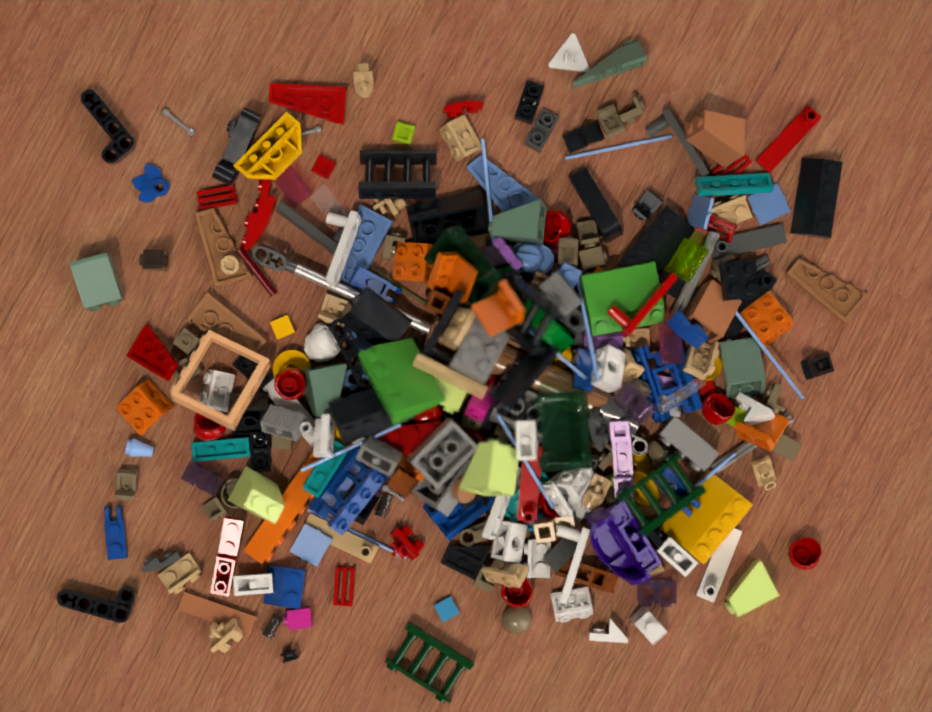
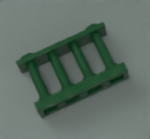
[614,453,707,537]
[385,621,475,704]

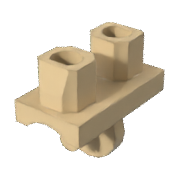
[353,63,374,98]
[372,199,406,217]
[751,455,776,491]
[581,473,613,511]
[208,618,243,653]

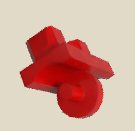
[390,525,424,561]

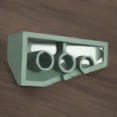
[571,40,648,89]

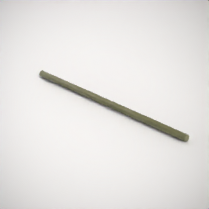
[369,266,439,314]

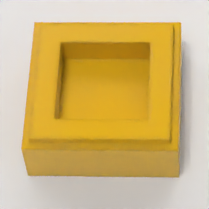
[270,315,295,340]

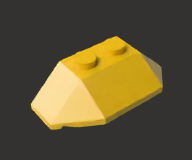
[233,112,302,180]

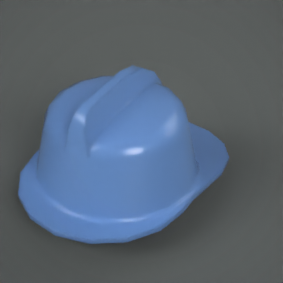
[510,242,554,274]

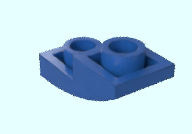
[667,311,709,348]
[573,348,596,392]

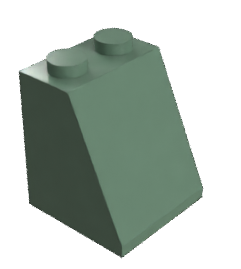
[489,200,547,245]
[69,252,124,312]
[719,337,766,400]
[301,362,347,419]

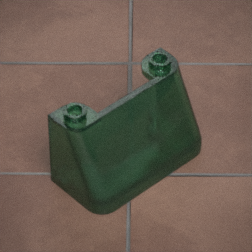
[424,226,503,310]
[534,390,592,472]

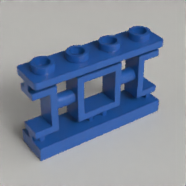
[632,335,702,423]
[308,447,388,535]

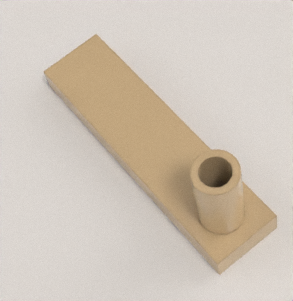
[306,513,379,564]

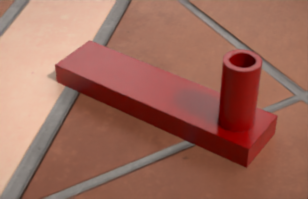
[755,105,822,174]
[607,273,678,338]
[517,445,543,523]

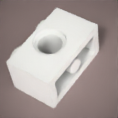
[591,345,626,393]
[491,520,528,563]
[655,536,698,577]

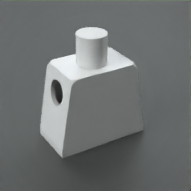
[629,606,668,646]

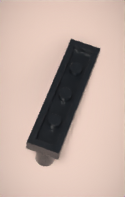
[724,268,778,341]
[421,289,466,367]

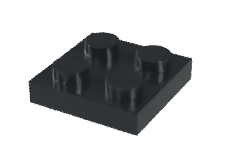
[719,259,760,301]

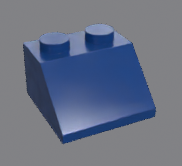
[263,565,306,609]

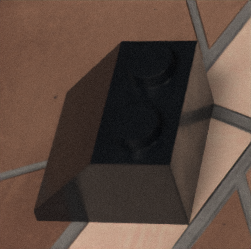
[229,391,271,437]

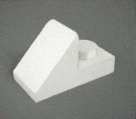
[736,392,775,425]
[516,420,539,460]
[233,573,273,596]
[588,618,628,643]

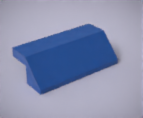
[423,494,496,541]

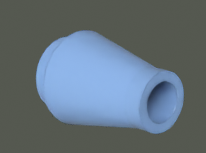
[125,438,154,457]

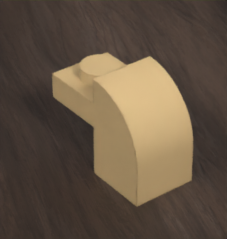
[533,513,576,543]

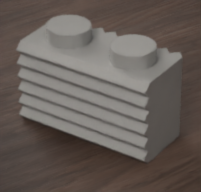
[539,272,583,317]
[260,404,306,442]
[356,435,403,477]

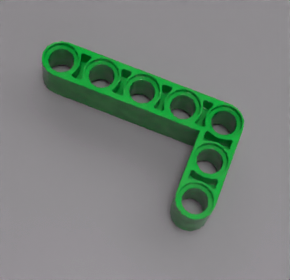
[494,263,576,354]

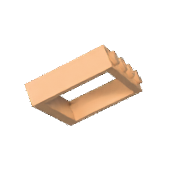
[171,330,271,431]

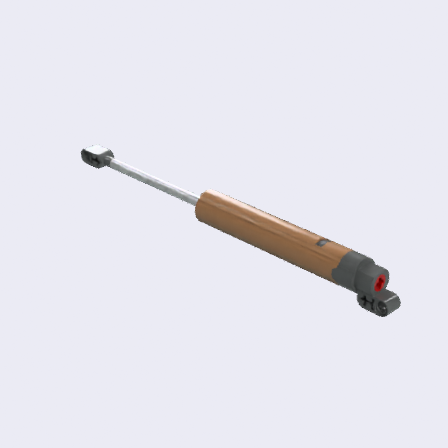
[252,244,649,455]

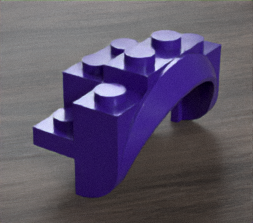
[585,499,662,585]

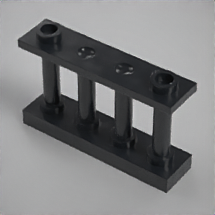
[358,150,436,199]
[501,272,565,355]

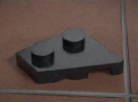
[441,545,491,580]

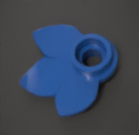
[132,164,169,203]

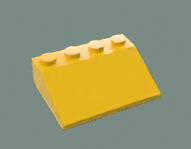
[659,470,753,565]

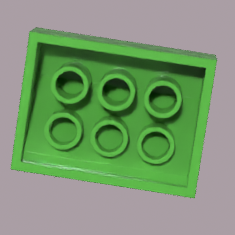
[580,261,665,337]
[358,338,446,425]

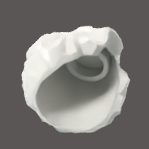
[304,323,343,363]

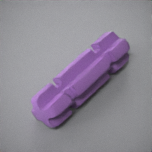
[493,237,523,271]

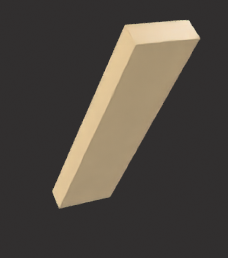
[412,354,488,399]

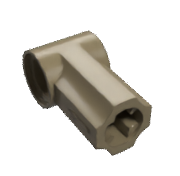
[458,521,487,546]

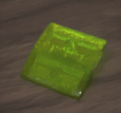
[665,238,709,283]

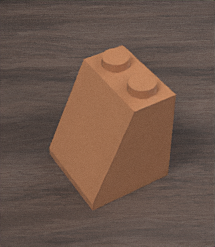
[684,110,746,167]
[683,279,742,344]

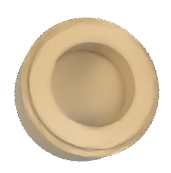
[220,255,239,275]

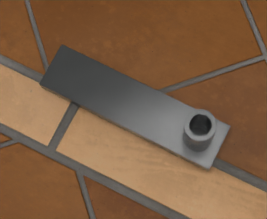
[645,108,710,177]
[276,201,344,256]
[711,224,787,260]

